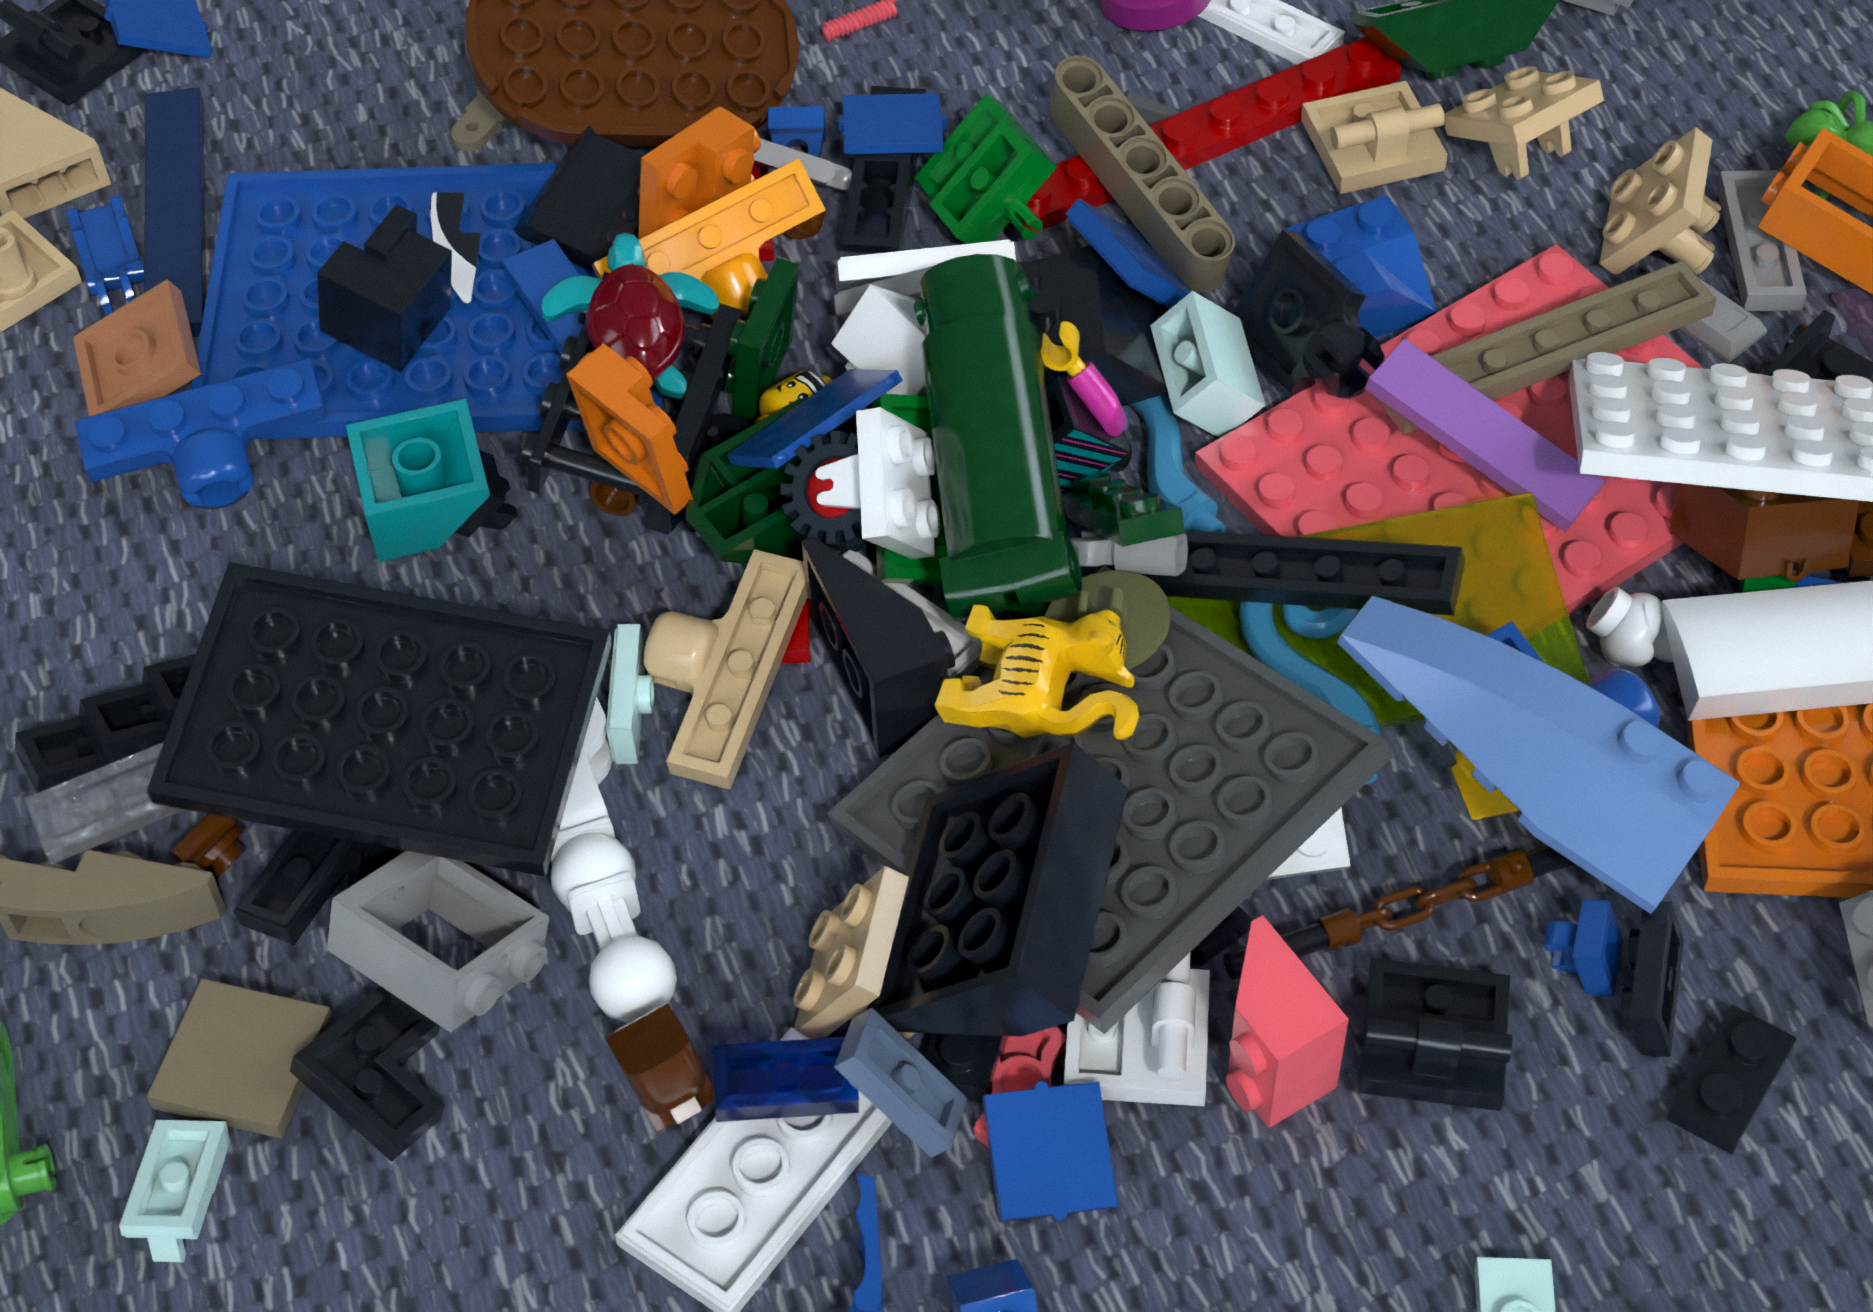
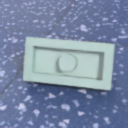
[119,1120,230,1263]

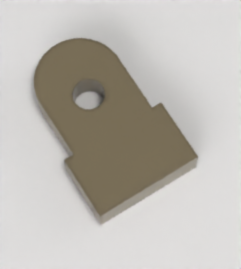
[451,93,511,151]

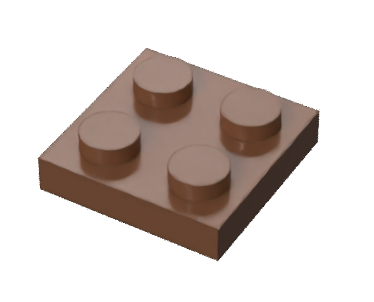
[73,279,201,417]

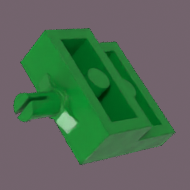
[914,93,1057,244]

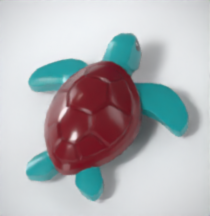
[541,232,719,399]

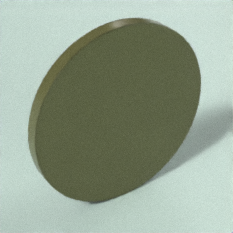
[1044,570,1171,677]

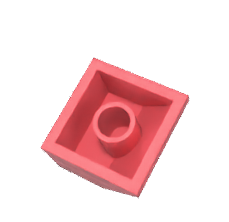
[1226,915,1349,1128]

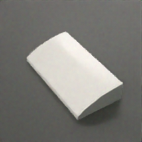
[1661,580,1873,721]

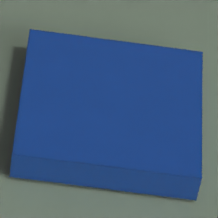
[1065,198,1192,309]

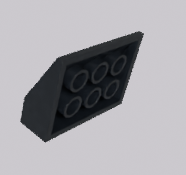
[867,742,1128,1037]

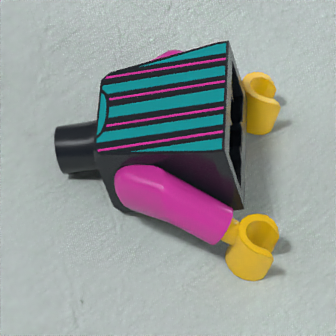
[1041,321,1132,491]

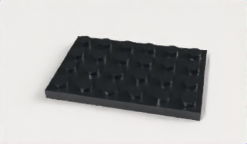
[147,562,612,877]

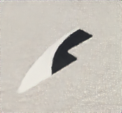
[430,192,481,304]

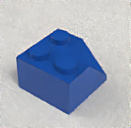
[1284,195,1436,338]

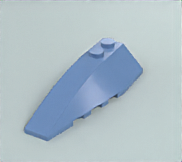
[1337,595,1740,914]

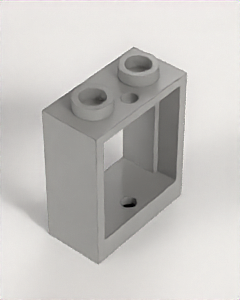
[327,851,549,1033]

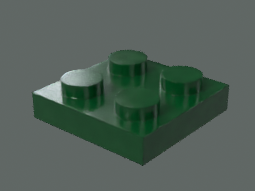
[726,258,799,424]

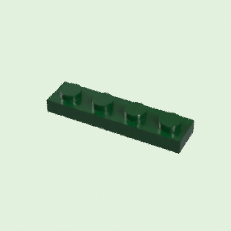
[1061,472,1185,547]

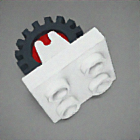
[780,407,940,559]

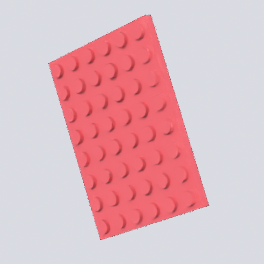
[1194,244,1705,642]

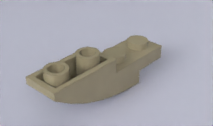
[0,849,226,945]

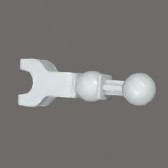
[550,697,677,1023]

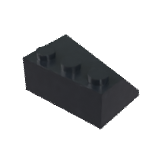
[1019,245,1165,407]

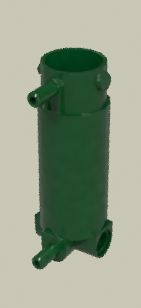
[914,254,1083,622]

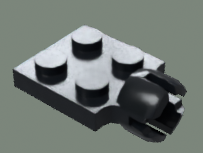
[1233,229,1384,399]

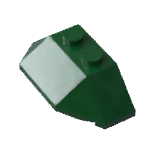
[1349,0,1559,78]
[686,398,872,564]

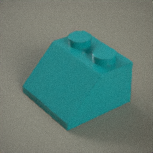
[346,398,490,562]

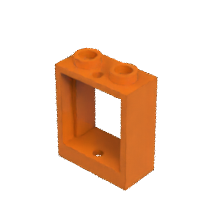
[1758,128,1873,295]

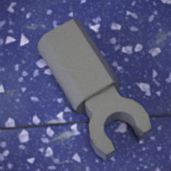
[1071,530,1188,576]

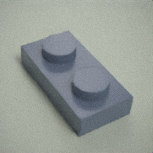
[834,1008,967,1158]

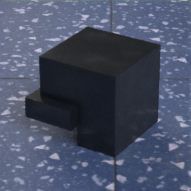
[317,204,452,372]

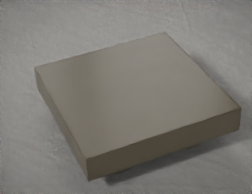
[146,979,334,1139]

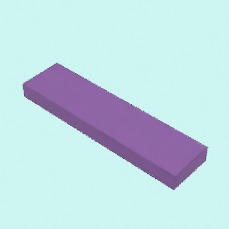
[1365,338,1605,532]

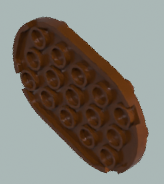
[464,0,799,146]

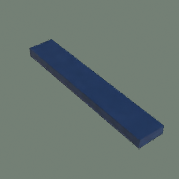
[144,87,206,337]

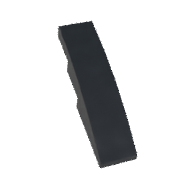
[842,86,926,253]
[15,654,196,795]

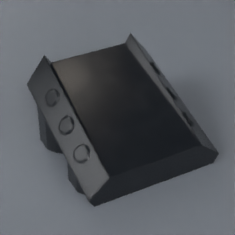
[514,125,644,272]

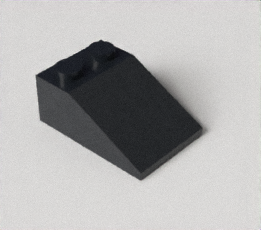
[801,537,955,758]

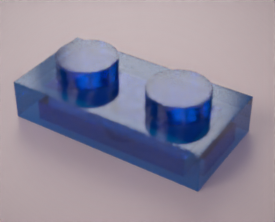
[712,1037,859,1122]

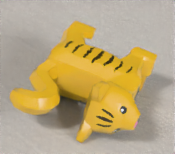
[934,605,1139,740]

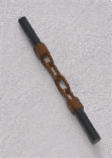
[1223,845,1575,980]

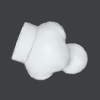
[1586,586,1674,667]

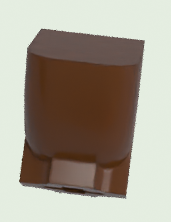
[604,1002,719,1132]

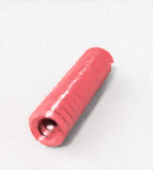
[821,0,897,43]

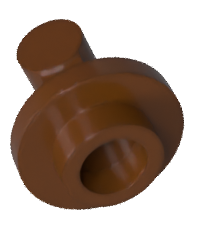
[169,814,246,878]

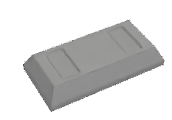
[1678,277,1767,363]

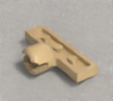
[643,549,807,790]

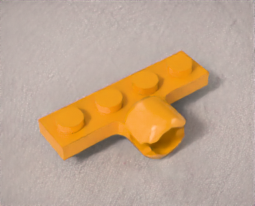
[591,158,826,321]

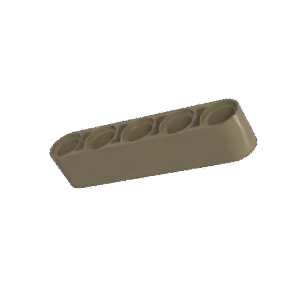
[1049,55,1235,292]

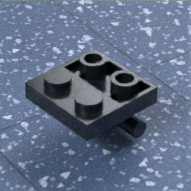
[0,0,147,106]
[1358,958,1512,1111]

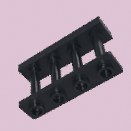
[520,272,743,535]

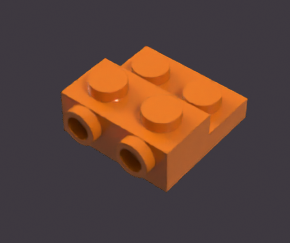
[638,106,761,240]
[566,343,693,515]

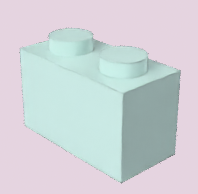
[1150,291,1266,438]

